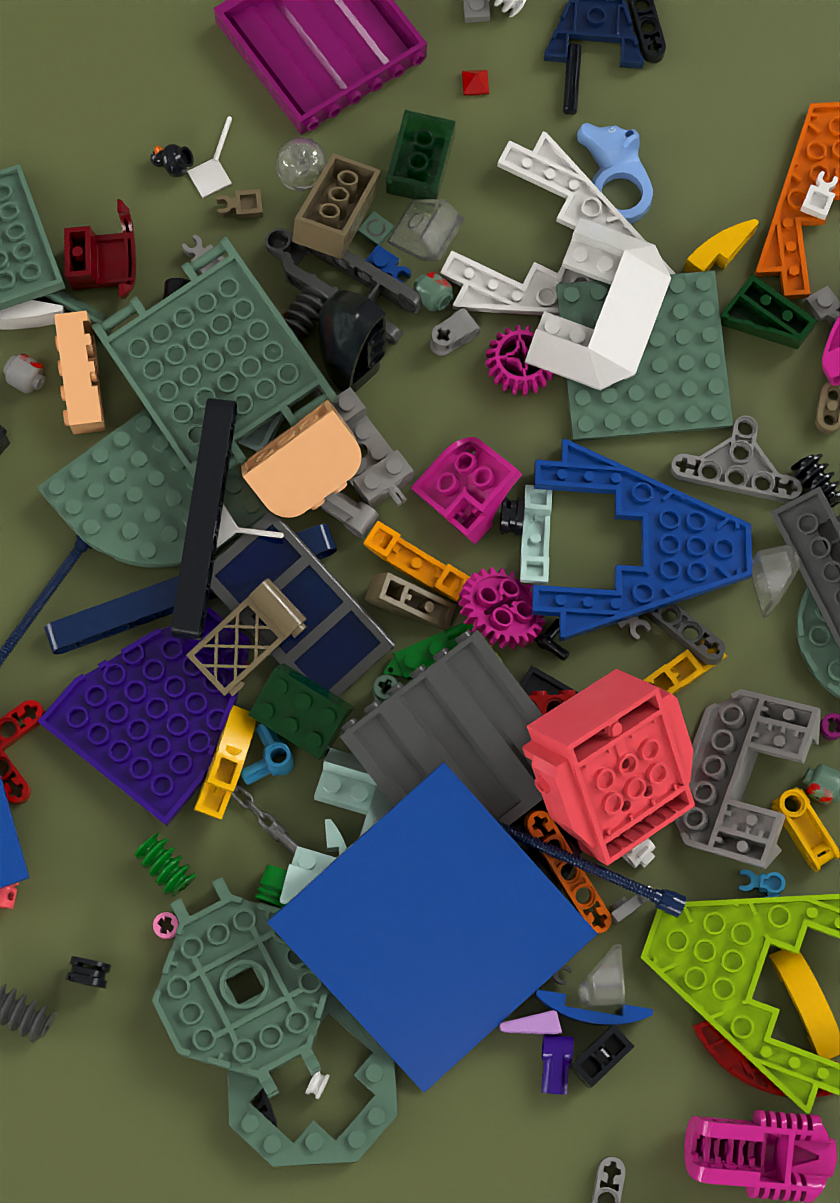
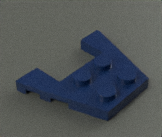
[544,0,644,69]

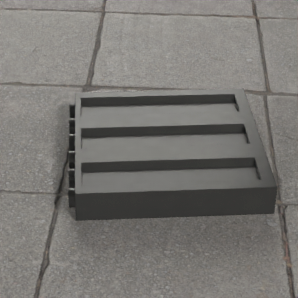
[339,629,543,826]

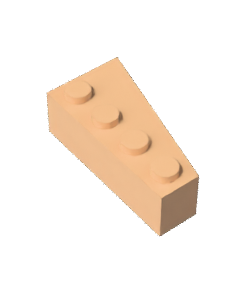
[54,310,106,435]

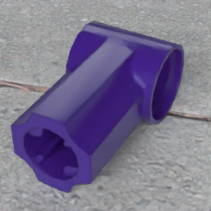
[541,1034,574,1095]

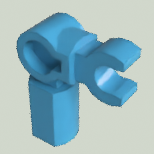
[738,869,785,898]

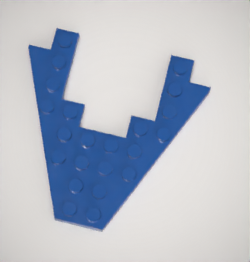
[531,439,752,641]

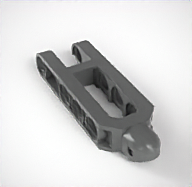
[265,228,423,345]

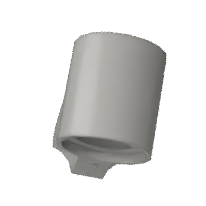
[321,492,379,538]

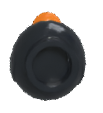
[150,144,194,177]

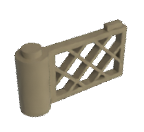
[186,578,307,696]

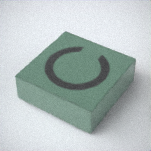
[358,211,394,247]

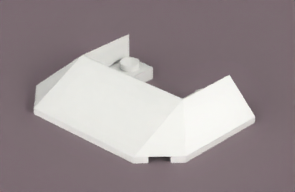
[525,218,671,390]

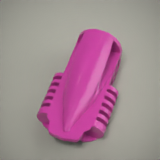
[684,1110,837,1203]

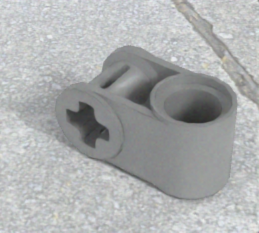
[430,308,481,356]

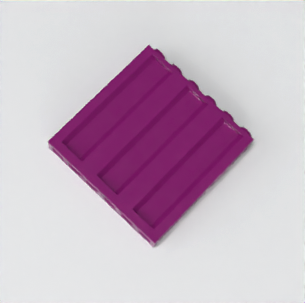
[214,0,427,135]

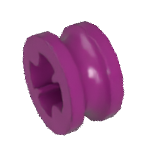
[819,713,840,740]

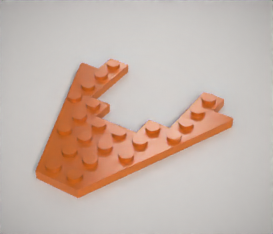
[755,102,840,299]

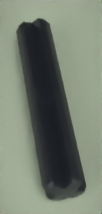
[563,43,582,115]

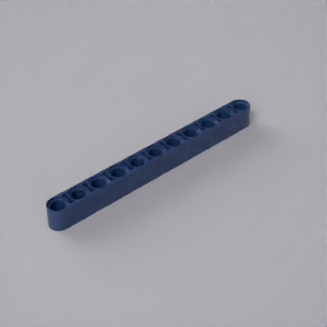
[44,524,337,654]

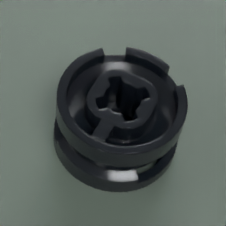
[500,497,525,536]
[65,956,111,989]

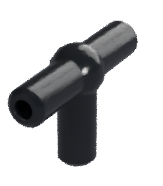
[534,618,569,661]

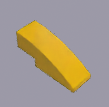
[683,219,759,273]

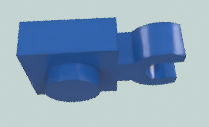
[365,245,411,283]

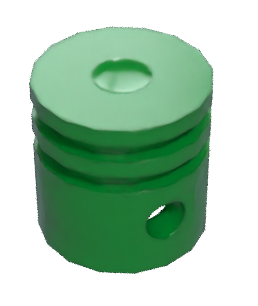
[254,865,287,908]

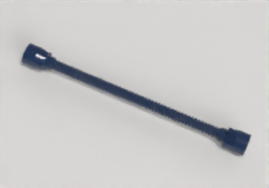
[0,535,92,667]
[495,819,686,918]

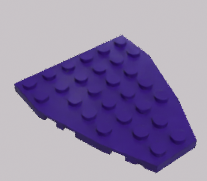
[38,607,252,826]

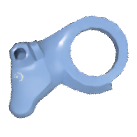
[577,123,653,224]

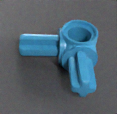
[241,723,295,785]

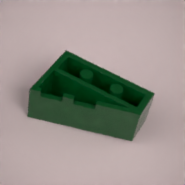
[720,274,817,350]

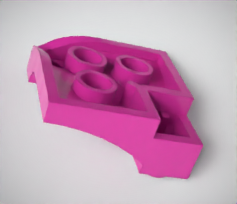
[411,437,522,544]

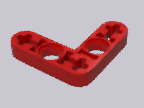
[0,700,45,805]

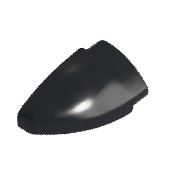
[318,290,386,392]

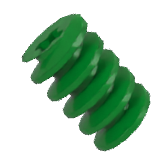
[134,832,197,896]

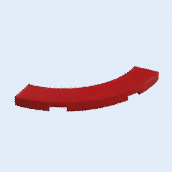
[692,1020,837,1097]

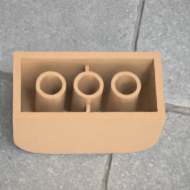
[240,400,361,518]

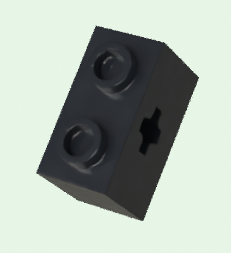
[569,1024,635,1088]

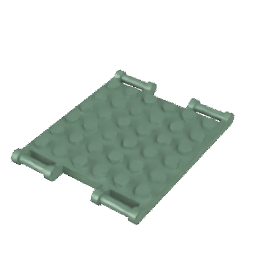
[91,236,338,478]

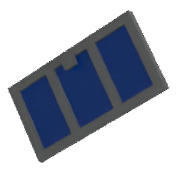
[210,511,396,697]

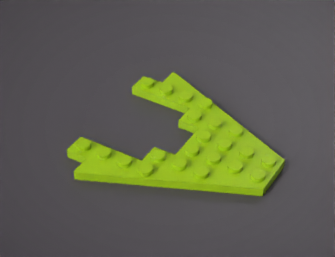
[640,894,840,1114]

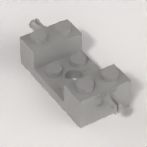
[313,387,414,508]

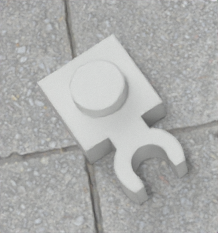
[800,171,838,220]

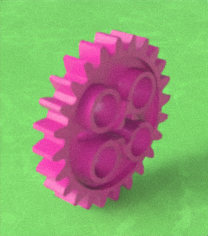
[458,567,546,650]

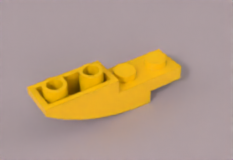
[194,705,257,820]

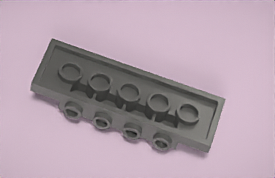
[770,486,840,648]

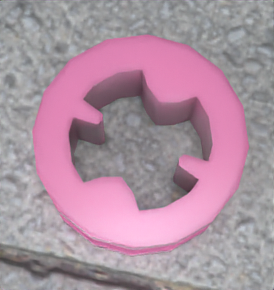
[153,912,179,940]

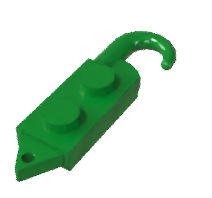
[382,622,487,679]

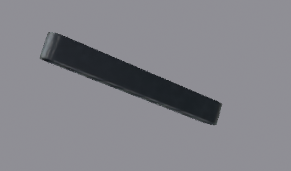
[171,398,237,640]

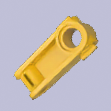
[770,787,840,872]

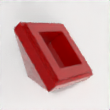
[462,70,489,96]

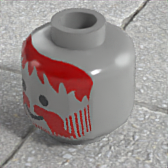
[3,353,46,394]

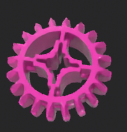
[485,324,554,396]

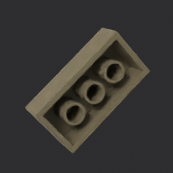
[292,153,381,259]

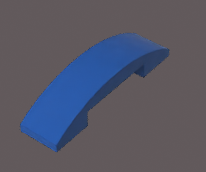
[534,989,653,1026]

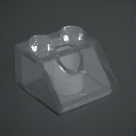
[387,199,464,261]
[751,544,800,618]
[578,944,625,1009]

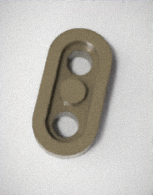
[815,382,840,434]

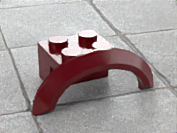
[64,199,136,299]

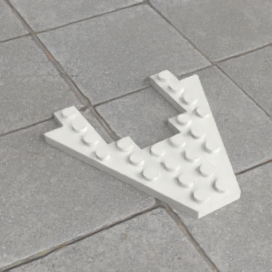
[440,131,676,316]

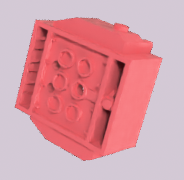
[522,669,695,866]

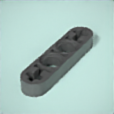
[644,604,725,665]

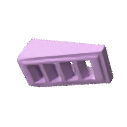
[498,1010,562,1035]

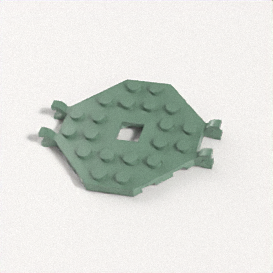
[152,877,330,1099]

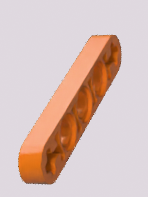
[524,809,612,933]

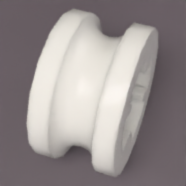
[305,1071,330,1100]

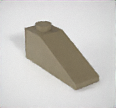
[364,572,456,630]

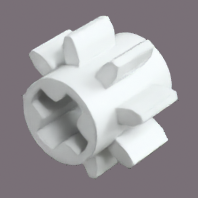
[622,838,656,868]

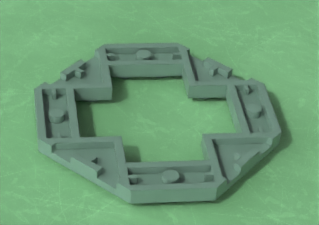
[227,992,397,1167]

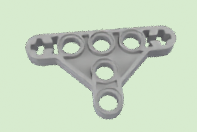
[670,415,802,503]

